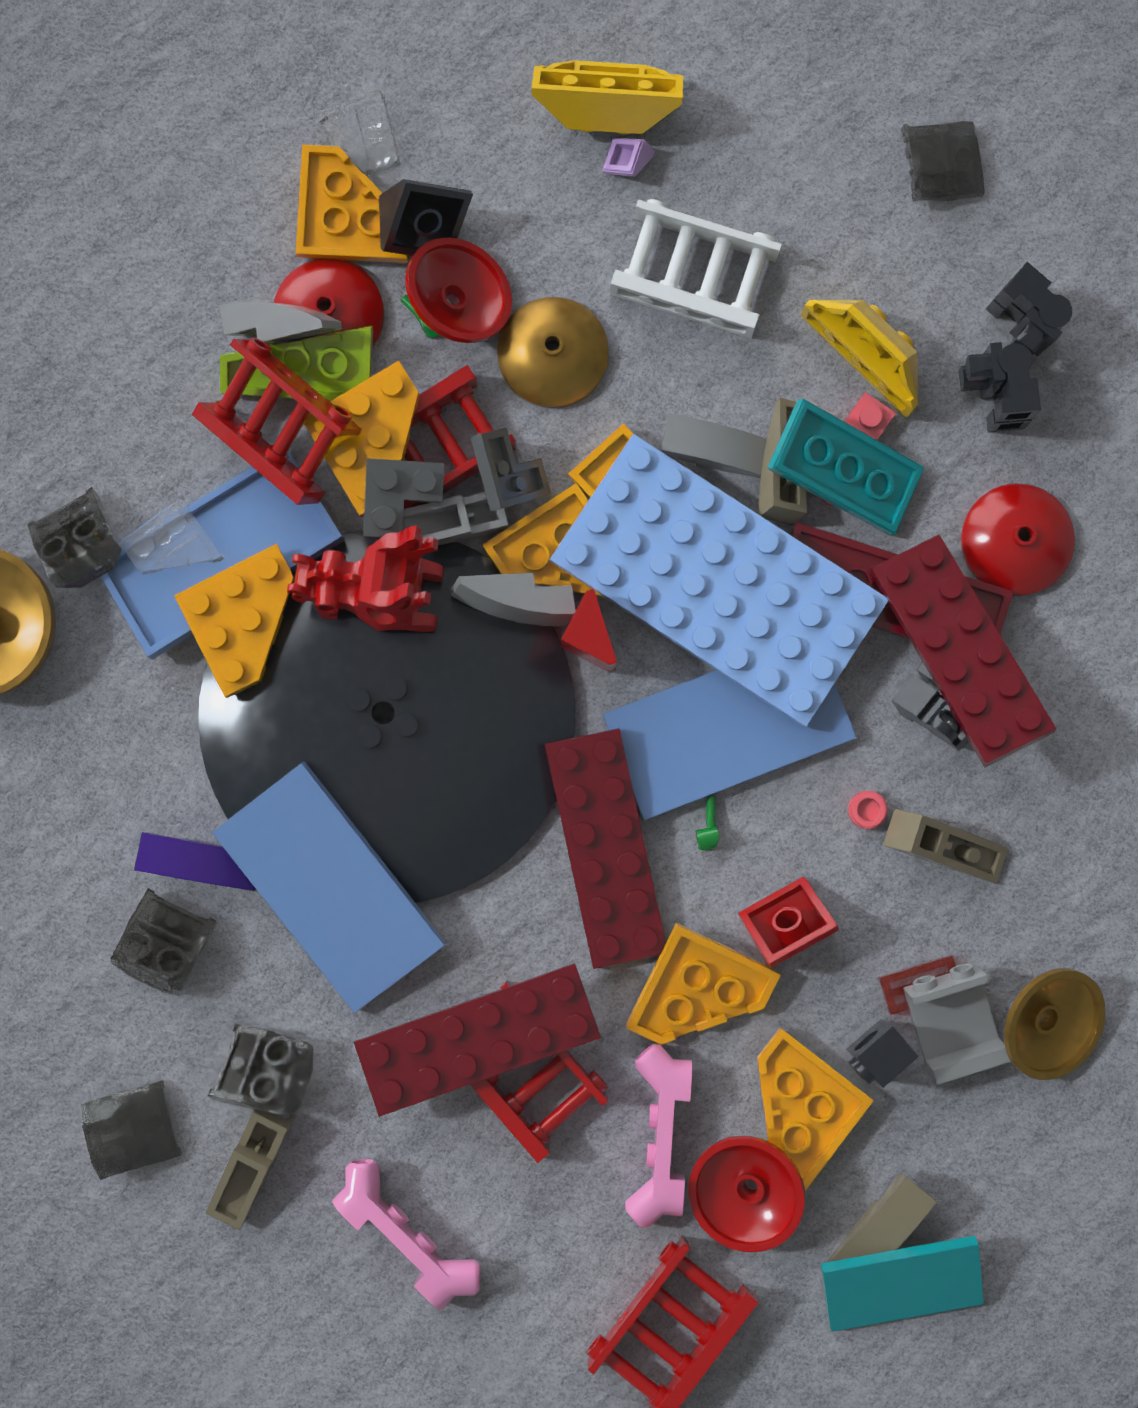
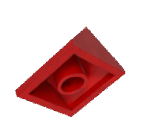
[561,589,617,672]
[738,876,839,968]

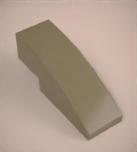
[758,398,807,525]
[206,1099,296,1230]
[827,1172,937,1262]

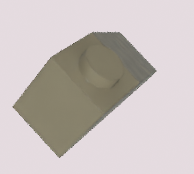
[883,809,1008,884]

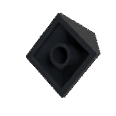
[379,179,473,256]

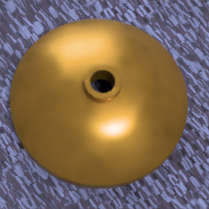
[497,297,609,408]
[1004,968,1106,1080]

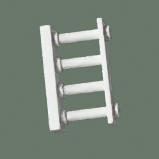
[610,199,782,338]

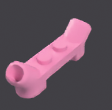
[625,1044,692,1228]
[332,1159,481,1310]

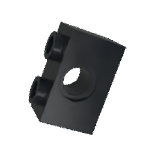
[846,1019,919,1088]

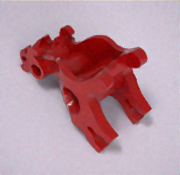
[287,525,445,632]

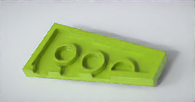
[220,326,373,401]

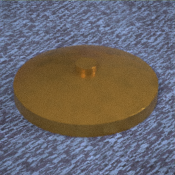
[0,549,56,695]

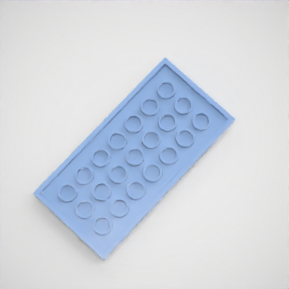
[550,434,888,728]

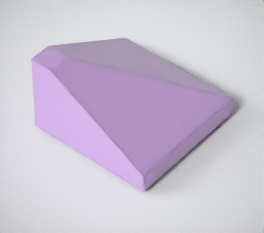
[602,137,655,177]

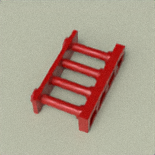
[192,337,362,505]
[404,365,517,509]
[470,980,609,1163]
[586,1236,759,1408]

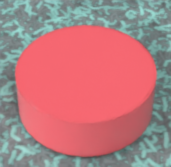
[848,791,888,829]

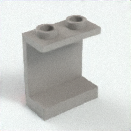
[903,964,1011,1085]

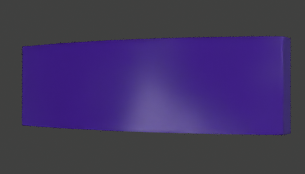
[134,832,256,891]

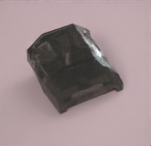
[901,121,985,202]
[27,487,122,588]
[110,888,217,996]
[208,1024,313,1120]
[81,1080,182,1180]

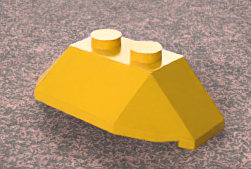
[531,60,684,135]
[800,300,918,419]

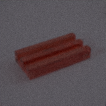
[877,955,956,1015]

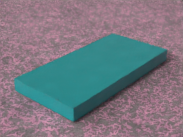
[767,398,925,535]
[820,1235,984,1332]

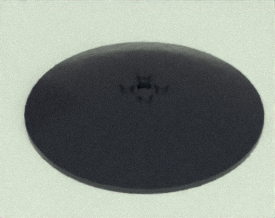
[198,531,576,903]

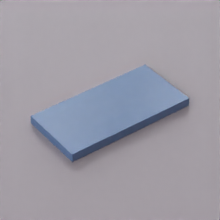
[94,450,345,660]
[603,670,857,820]
[212,761,446,1013]

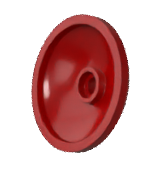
[405,238,512,343]
[273,259,384,348]
[961,483,1075,596]
[688,1136,805,1252]

